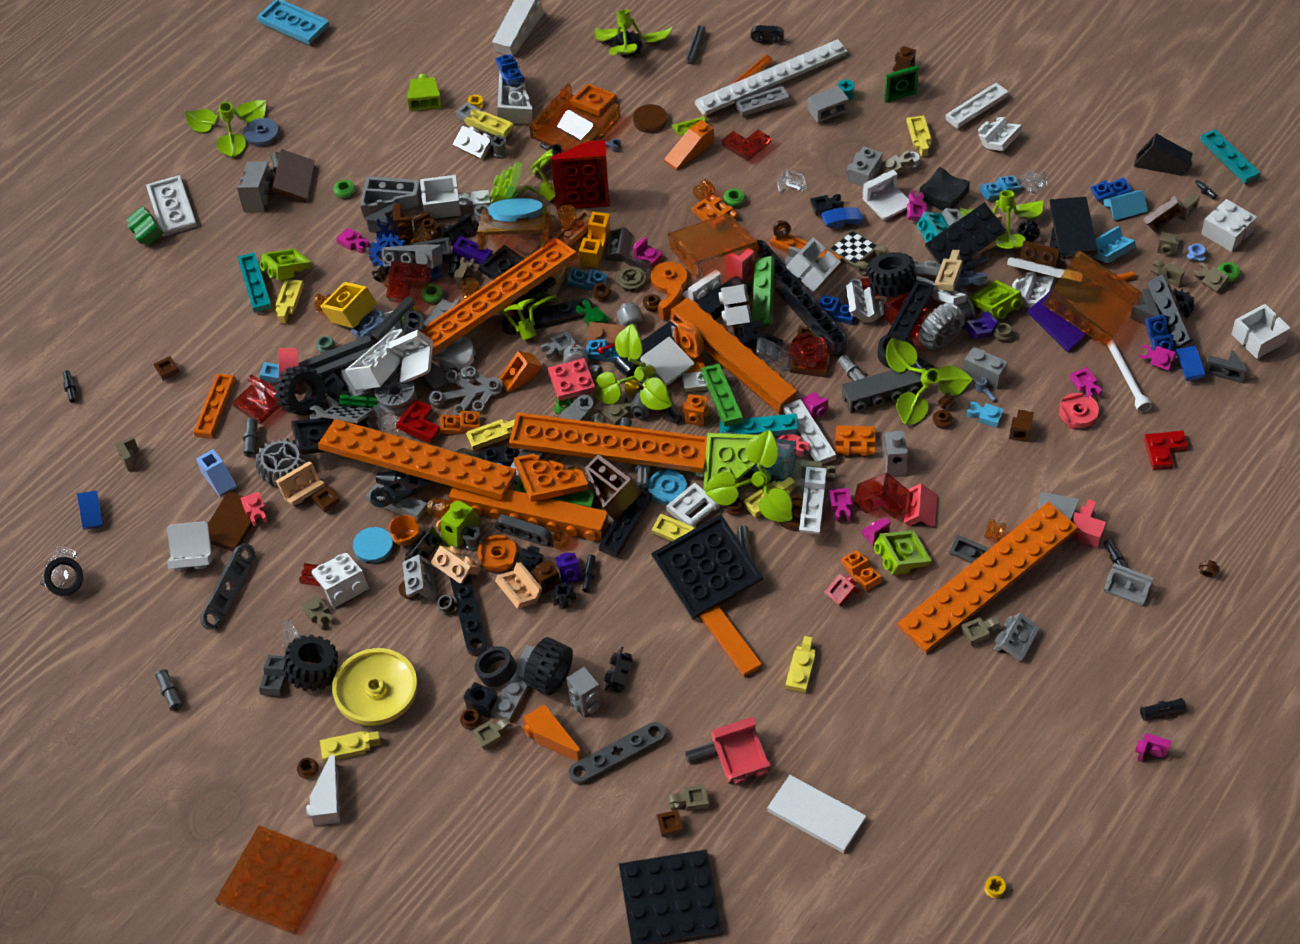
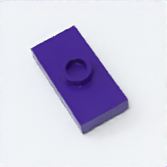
[452,236,493,264]

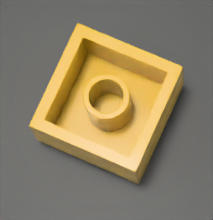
[320,282,377,328]

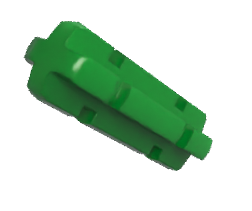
[339,394,377,408]

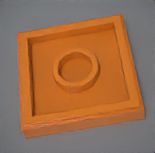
[570,84,617,116]

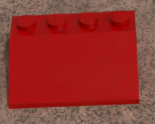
[551,140,610,210]

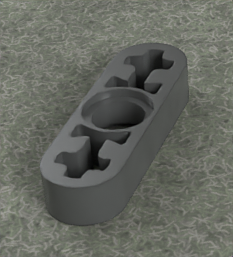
[495,515,552,546]

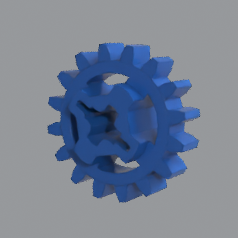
[369,234,406,272]

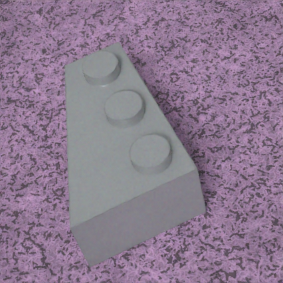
[237,161,273,212]
[360,176,422,218]

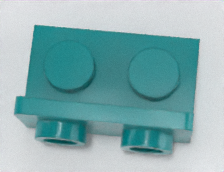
[917,212,949,243]

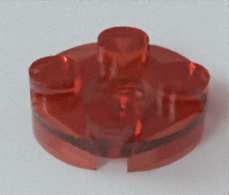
[789,333,827,369]

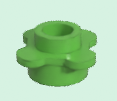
[553,398,574,414]

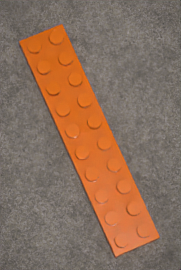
[421,238,578,356]
[509,412,707,473]
[318,419,516,500]
[897,501,1078,654]

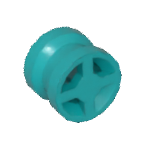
[837,79,855,101]

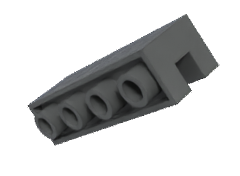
[298,336,373,380]
[842,364,923,413]

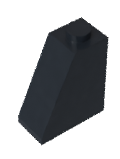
[1134,133,1193,176]

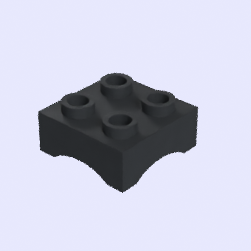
[919,167,970,210]

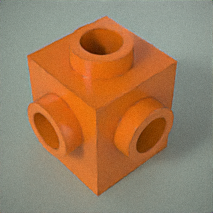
[682,394,711,426]

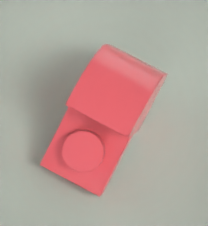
[278,348,298,390]
[1072,499,1106,549]

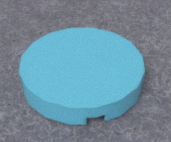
[648,469,687,505]
[353,527,393,564]

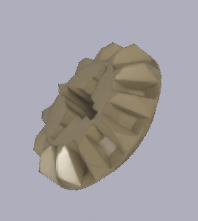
[616,266,646,291]

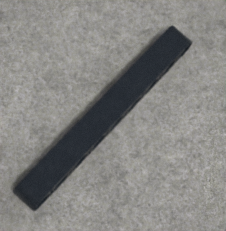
[751,240,847,357]
[614,276,752,378]

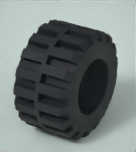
[867,252,917,297]
[274,366,328,416]
[283,635,338,691]
[523,637,573,695]

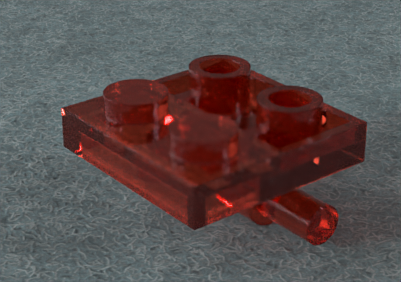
[232,375,281,424]

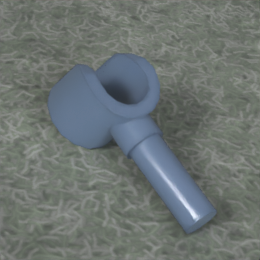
[598,138,621,152]
[975,377,997,402]

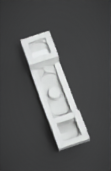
[799,467,826,534]

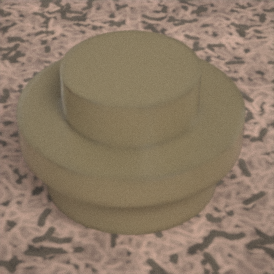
[994,323,1013,341]

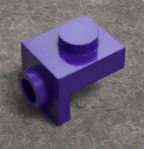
[964,311,998,339]
[555,552,582,584]

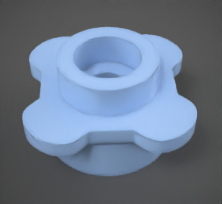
[1187,244,1207,261]

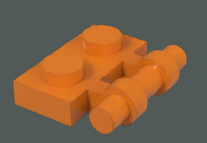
[692,195,738,231]
[835,425,875,457]

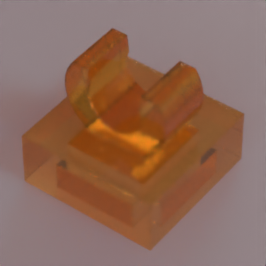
[410,228,432,245]

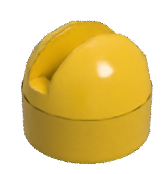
[625,379,640,396]

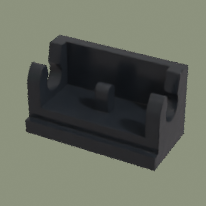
[733,320,763,343]

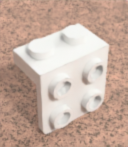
[863,170,910,220]
[389,330,433,384]
[167,521,213,571]
[312,553,369,608]

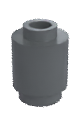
[630,390,651,419]

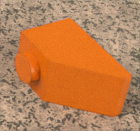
[498,351,543,393]

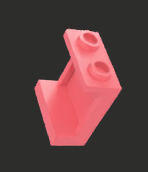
[711,717,771,784]

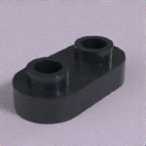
[750,25,784,43]
[402,310,424,335]
[481,446,520,466]

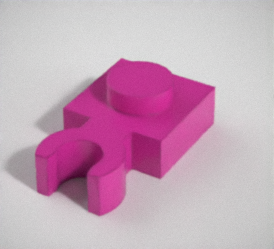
[907,190,927,221]
[336,227,370,253]
[1139,345,1176,370]
[1069,367,1102,398]
[829,488,852,522]

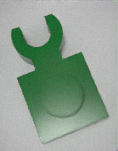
[575,299,610,326]

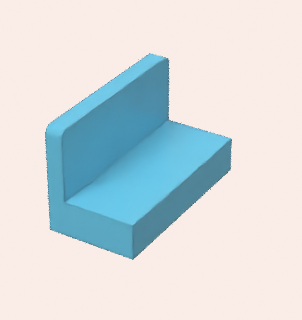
[1103,190,1148,220]

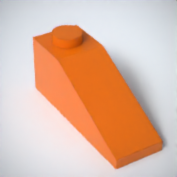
[664,119,714,170]
[523,704,582,762]

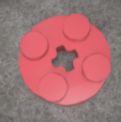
[1059,393,1099,429]

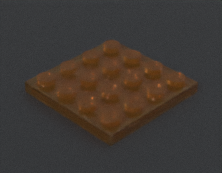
[215,825,338,935]

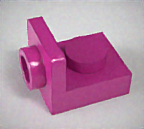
[633,237,663,269]
[801,392,829,419]
[861,517,890,546]
[1135,733,1171,762]

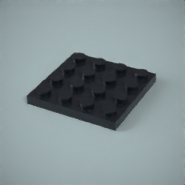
[651,514,763,620]
[619,849,722,944]

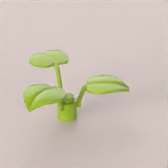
[595,9,672,55]
[185,100,266,157]
[511,149,555,202]
[960,190,1044,249]
[497,296,559,341]
[594,324,673,410]
[886,338,972,425]
[705,430,793,522]

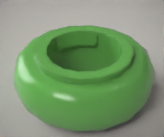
[333,180,355,198]
[723,188,745,207]
[1217,262,1240,282]
[421,284,444,303]

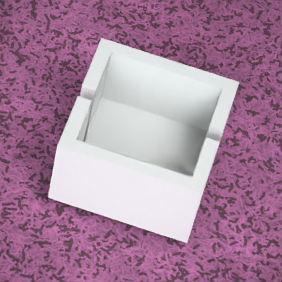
[420,175,461,219]
[1201,199,1257,252]
[786,237,841,292]
[719,284,752,326]
[1231,304,1291,359]

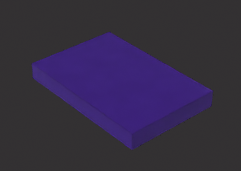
[1027,289,1093,352]

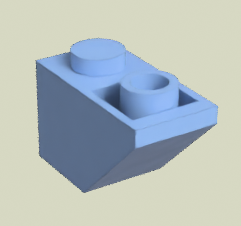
[196,449,237,497]

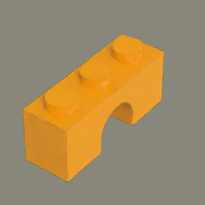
[579,211,611,268]

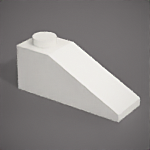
[306,755,340,826]

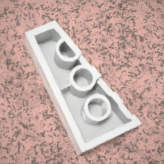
[492,0,544,56]
[497,60,533,124]
[345,329,405,390]

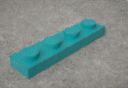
[1200,129,1260,184]
[237,252,272,313]
[719,414,798,436]

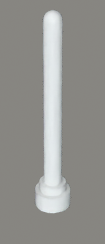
[1107,340,1152,413]

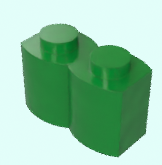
[126,205,164,246]

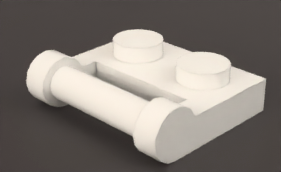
[666,483,720,528]

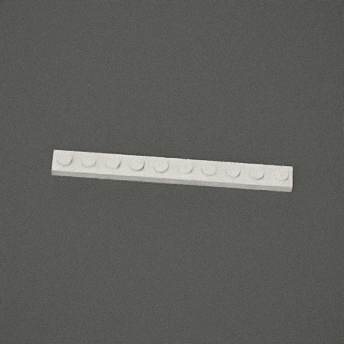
[695,39,847,116]

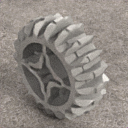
[918,303,965,351]
[255,438,309,487]

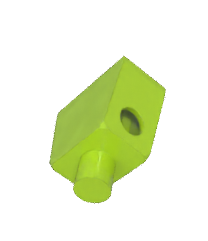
[407,74,442,111]
[441,501,480,549]

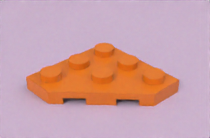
[514,454,588,502]

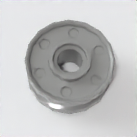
[375,374,417,416]

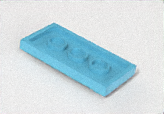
[257,0,330,45]

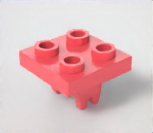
[548,358,596,401]

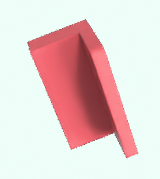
[725,248,755,283]
[904,483,937,528]

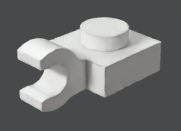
[459,190,490,209]

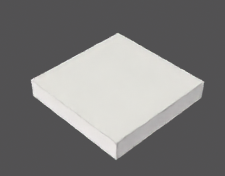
[640,337,694,386]

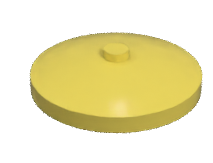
[332,648,418,726]

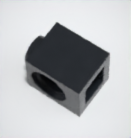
[464,682,498,718]

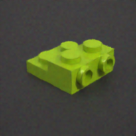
[490,161,523,205]
[260,248,311,281]
[968,280,1023,320]
[874,530,931,575]

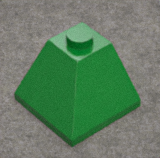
[884,66,919,103]

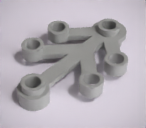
[429,366,503,416]

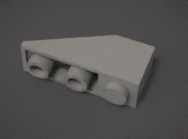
[382,244,442,268]

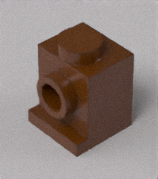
[893,46,916,72]
[413,211,442,241]
[1009,410,1034,442]
[533,560,560,594]

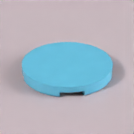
[488,198,543,222]

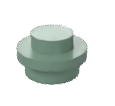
[316,336,335,353]

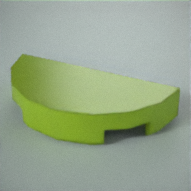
[672,116,706,136]

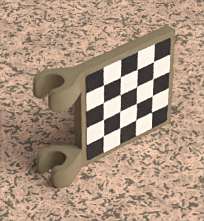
[828,229,888,276]

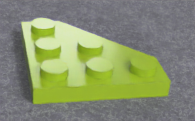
[703,433,757,491]

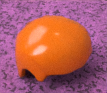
[389,515,421,546]

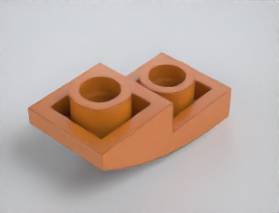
[658,281,683,321]
[439,411,480,435]
[840,550,883,591]

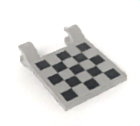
[310,397,373,423]

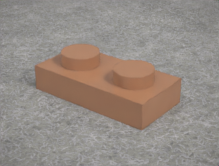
[587,322,627,344]

